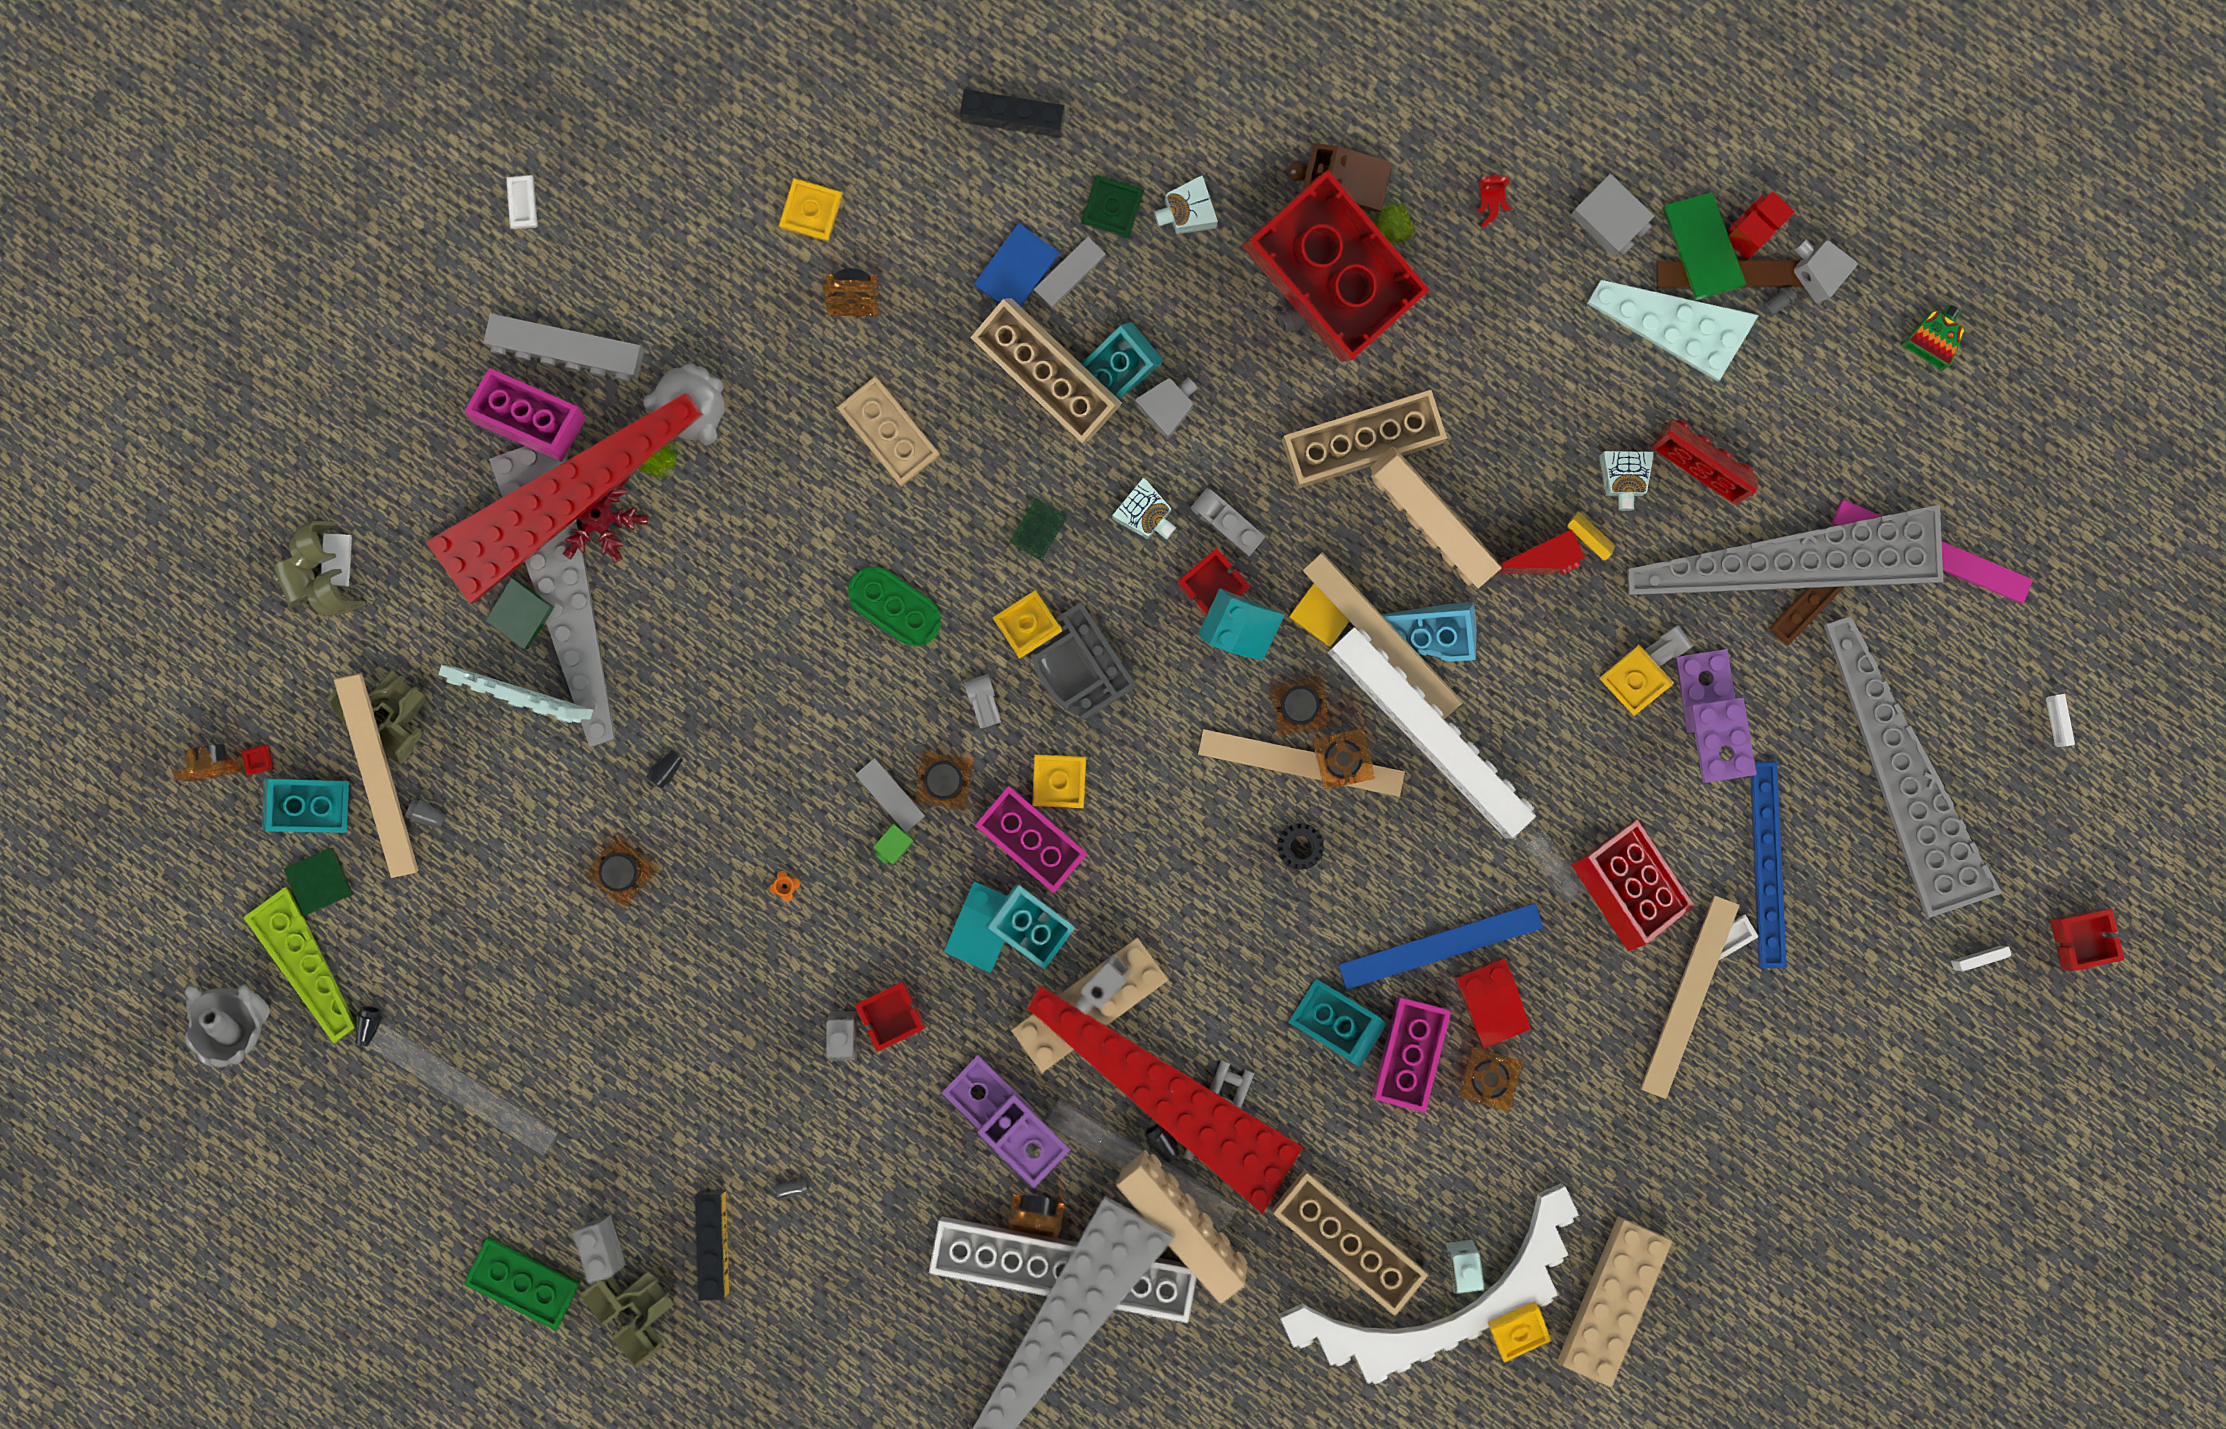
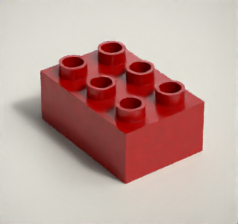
[1241,170,1430,362]

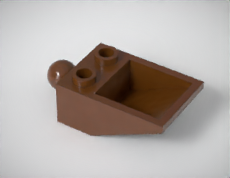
[1288,143,1392,212]

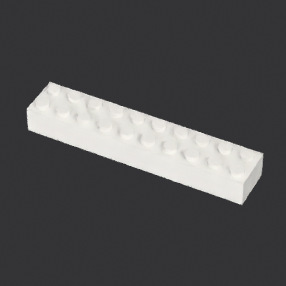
[1328,627,1536,839]
[929,1216,1196,1323]

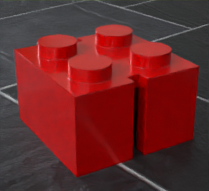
[1727,191,1795,260]
[1177,548,1250,618]
[2050,908,2125,971]
[855,981,926,1052]

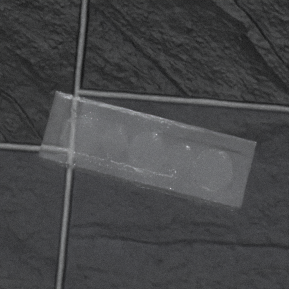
[1520,828,1587,906]

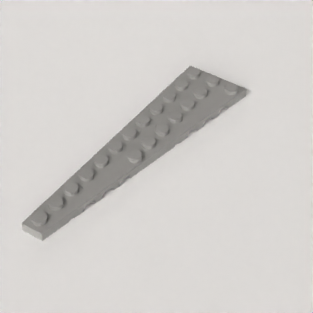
[489,446,616,748]
[1627,505,1943,595]
[1824,616,2002,918]
[972,1196,1174,1429]

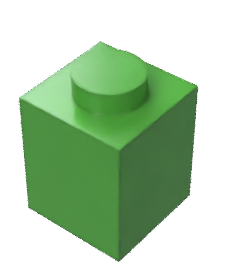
[873,824,915,865]

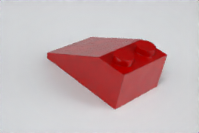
[1496,529,1585,575]
[1453,957,1531,1049]

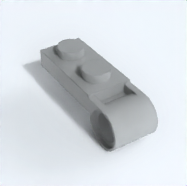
[1190,488,1265,556]

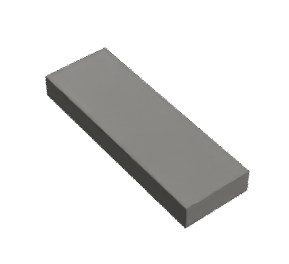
[1034,237,1106,309]
[856,758,925,833]

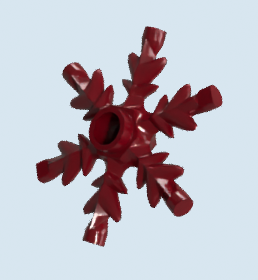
[562,476,648,563]

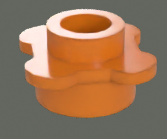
[770,871,800,901]

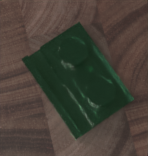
[1009,498,1068,562]

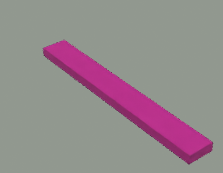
[1832,500,2033,604]

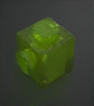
[1376,204,1416,246]
[639,444,677,479]

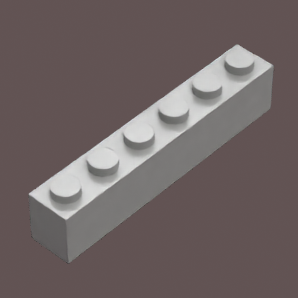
[483,313,645,382]

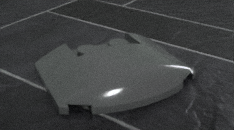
[1031,602,1137,720]

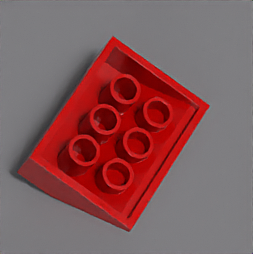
[1650,419,1758,505]
[1571,820,1695,951]

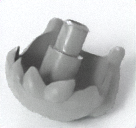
[643,363,725,446]
[185,985,270,1067]

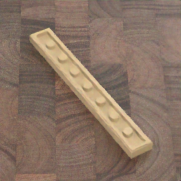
[1303,552,1463,720]
[334,673,418,878]
[1198,729,1405,797]
[1640,895,1740,1099]

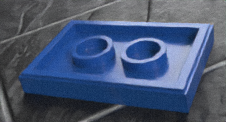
[974,223,1060,307]

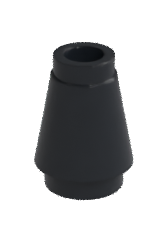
[646,750,683,789]
[355,1006,383,1047]
[1144,1123,1180,1163]

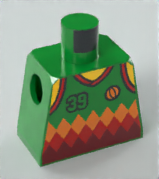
[1901,304,1965,371]

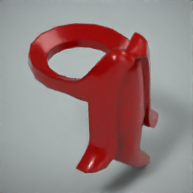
[1476,174,1513,230]

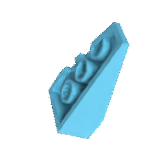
[1381,602,1477,662]

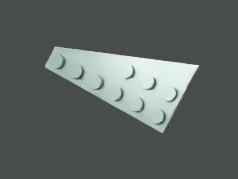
[1587,280,1759,382]
[439,665,593,723]

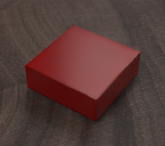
[241,745,274,776]

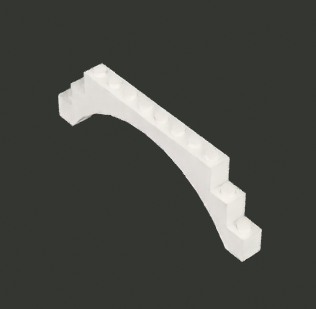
[1279,1183,1578,1384]

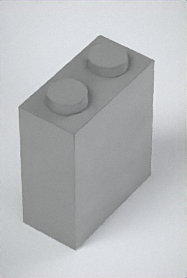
[1571,174,1654,257]
[572,1215,626,1284]

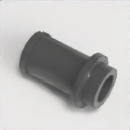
[1762,286,1798,317]
[775,1176,810,1201]

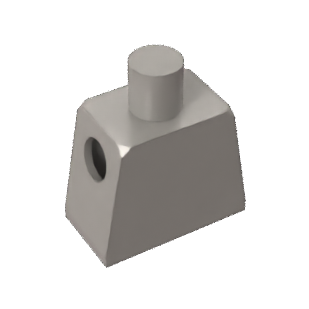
[1794,238,1858,303]
[1135,377,1198,440]
[1075,954,1132,1014]
[827,1011,857,1061]

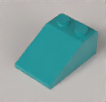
[1081,322,1164,400]
[1198,589,1285,661]
[262,778,349,833]
[944,881,1008,973]
[985,884,1075,970]
[1289,979,1387,1068]

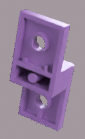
[1675,649,1757,783]
[942,1055,1071,1188]

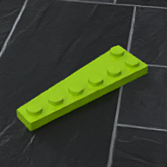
[243,887,356,1043]

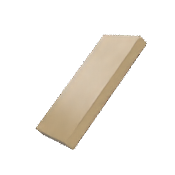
[836,376,940,487]

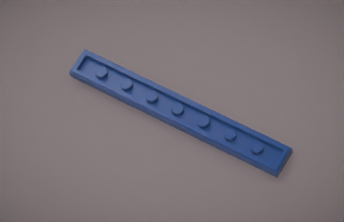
[1750,761,1787,968]
[1338,903,1543,990]

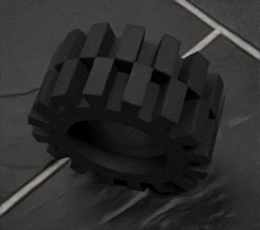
[1277,823,1325,870]

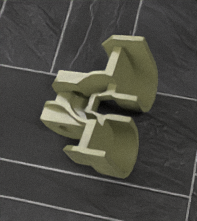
[274,521,366,616]
[327,671,425,764]
[580,1272,674,1368]

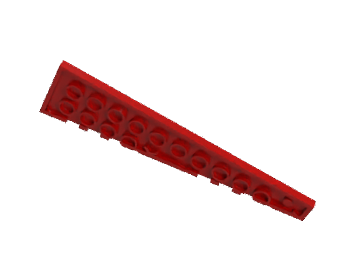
[425,393,704,604]
[1026,985,1303,1214]

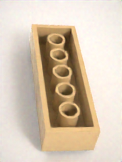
[970,298,1122,443]
[1282,390,1447,489]
[1370,446,1501,588]
[1011,937,1168,1073]
[1117,1150,1247,1304]
[1271,1169,1428,1316]
[1558,1216,1673,1388]

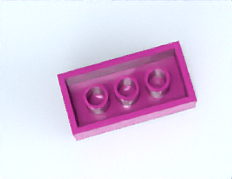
[464,368,586,462]
[975,786,1088,893]
[1372,996,1451,1113]

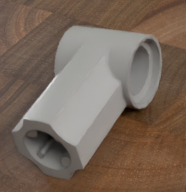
[1645,625,1693,667]
[964,674,1001,729]

